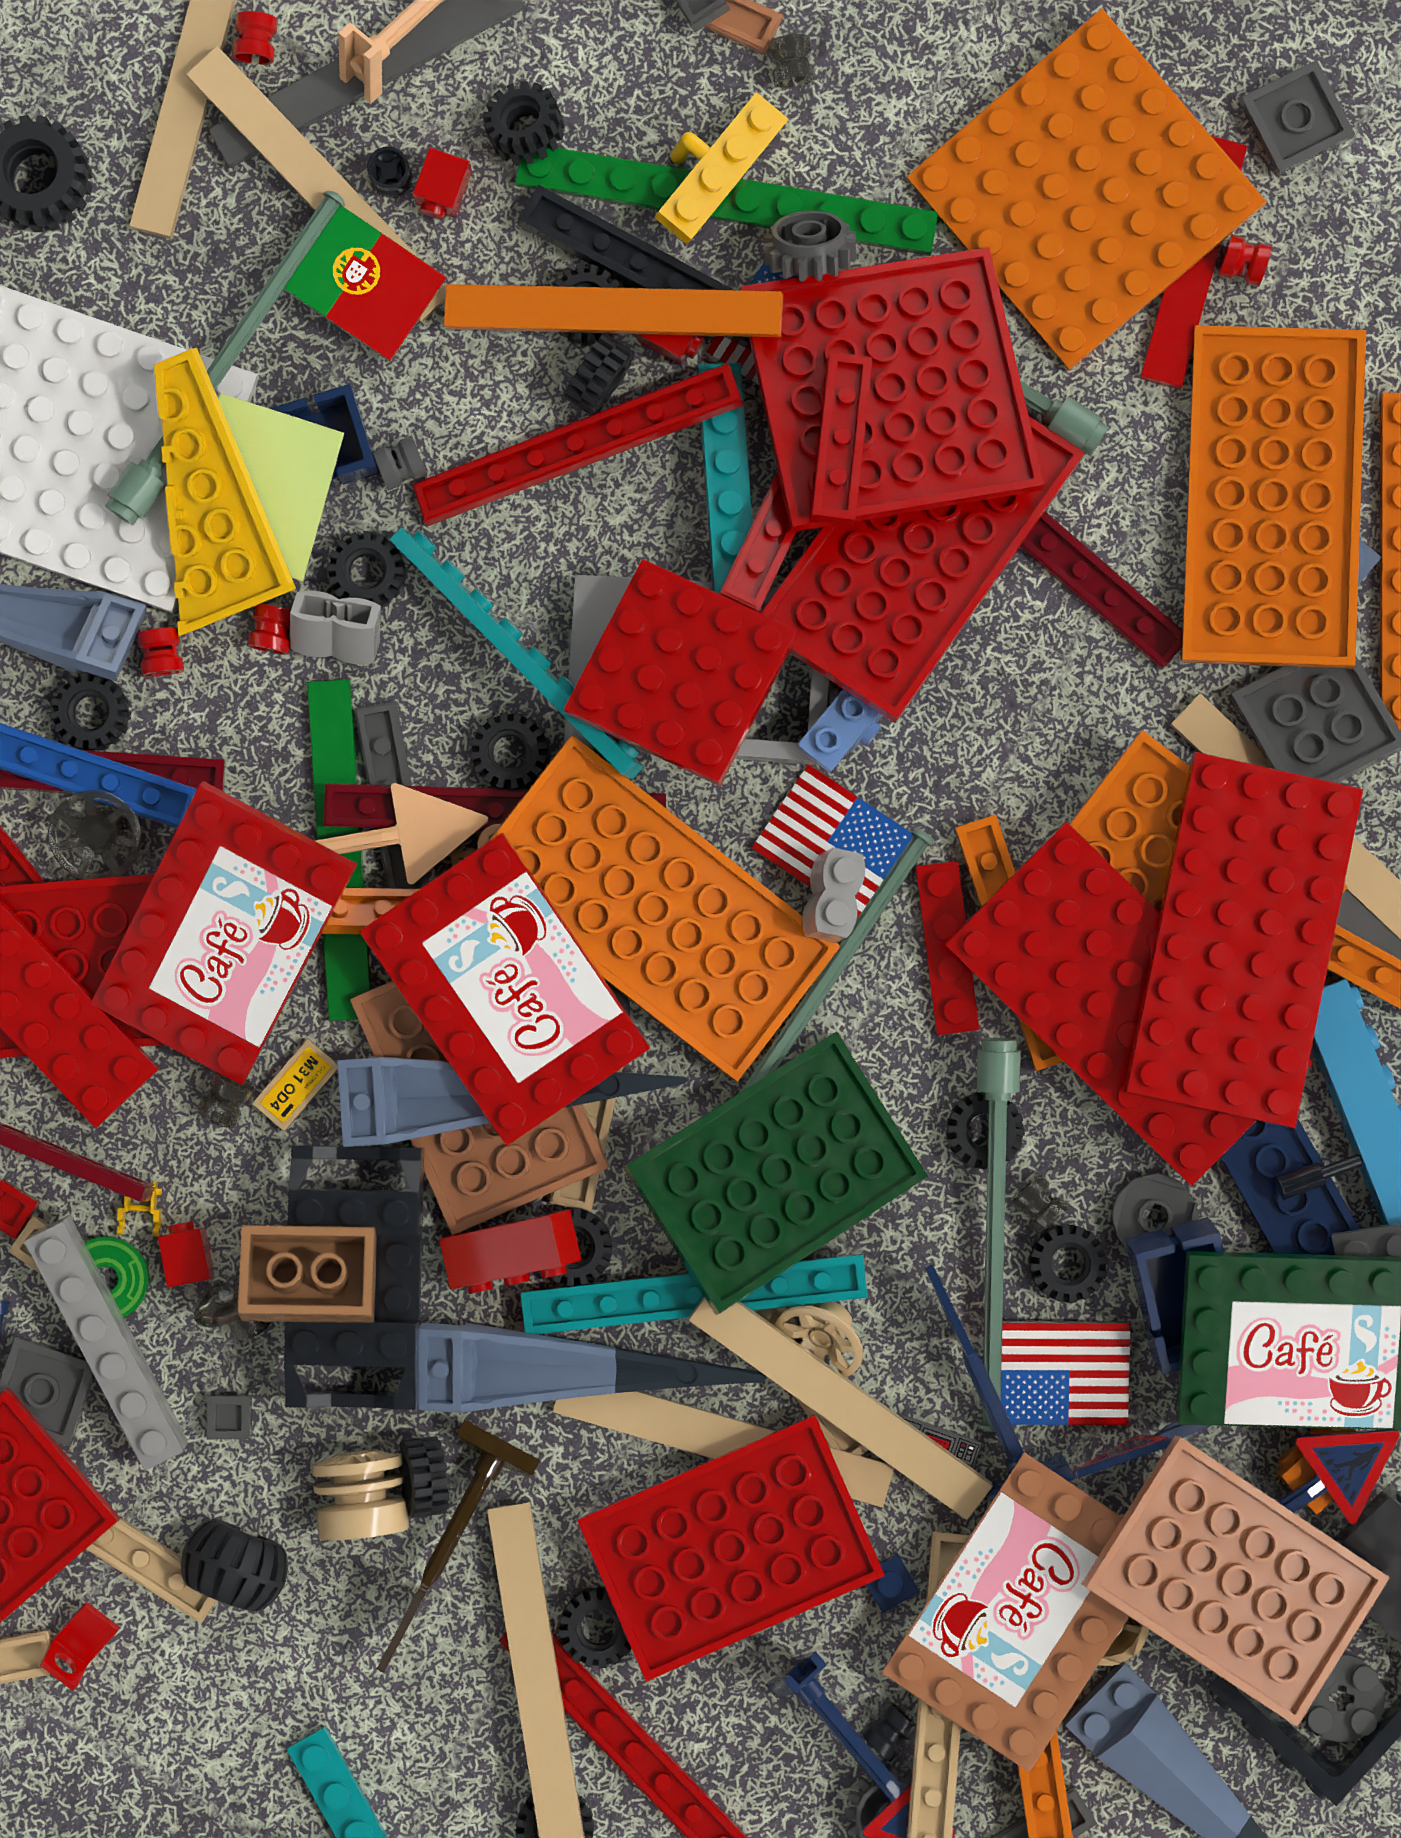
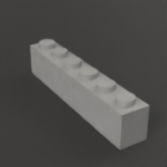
[24,1215,188,1471]

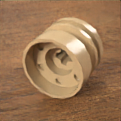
[311,1450,409,1541]

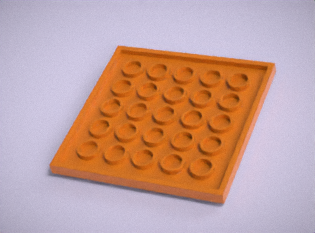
[907,8,1267,371]

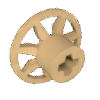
[775,1302,863,1377]

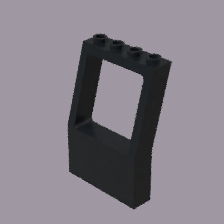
[1208,1483,1401,1806]

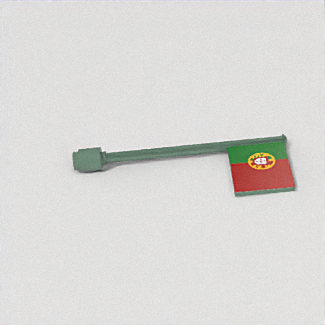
[105,191,447,525]

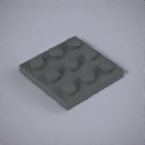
[1230,657,1401,783]

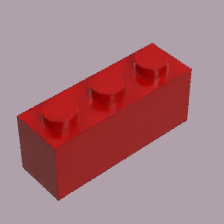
[439,1210,581,1294]

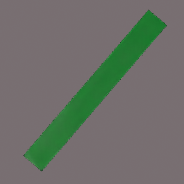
[307,679,371,1021]

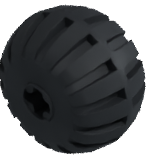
[181,1519,288,1612]

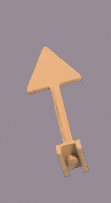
[338,0,443,104]
[316,783,488,885]

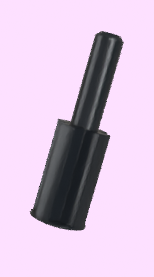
[1275,1154,1363,1200]

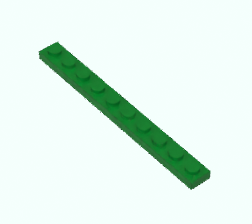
[516,148,938,256]

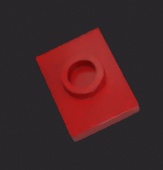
[40,1602,119,1691]

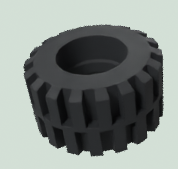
[0,115,93,233]

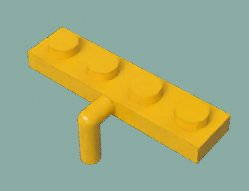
[654,92,789,244]

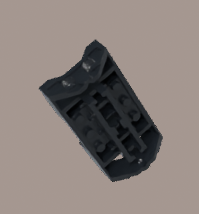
[284,1145,424,1410]

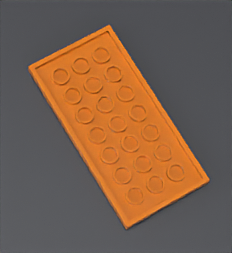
[1181,325,1366,669]
[487,735,840,1082]

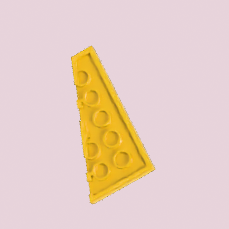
[154,348,296,636]

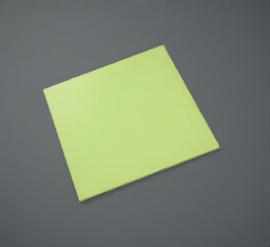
[219,393,344,581]

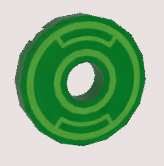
[85,1236,150,1317]

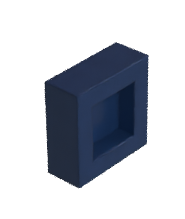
[866,1553,920,1613]

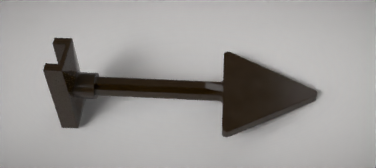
[376,1420,540,1673]

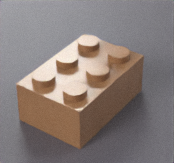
[238,1226,377,1323]

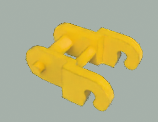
[117,1181,162,1237]

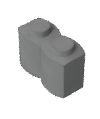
[290,590,381,665]
[802,848,865,943]

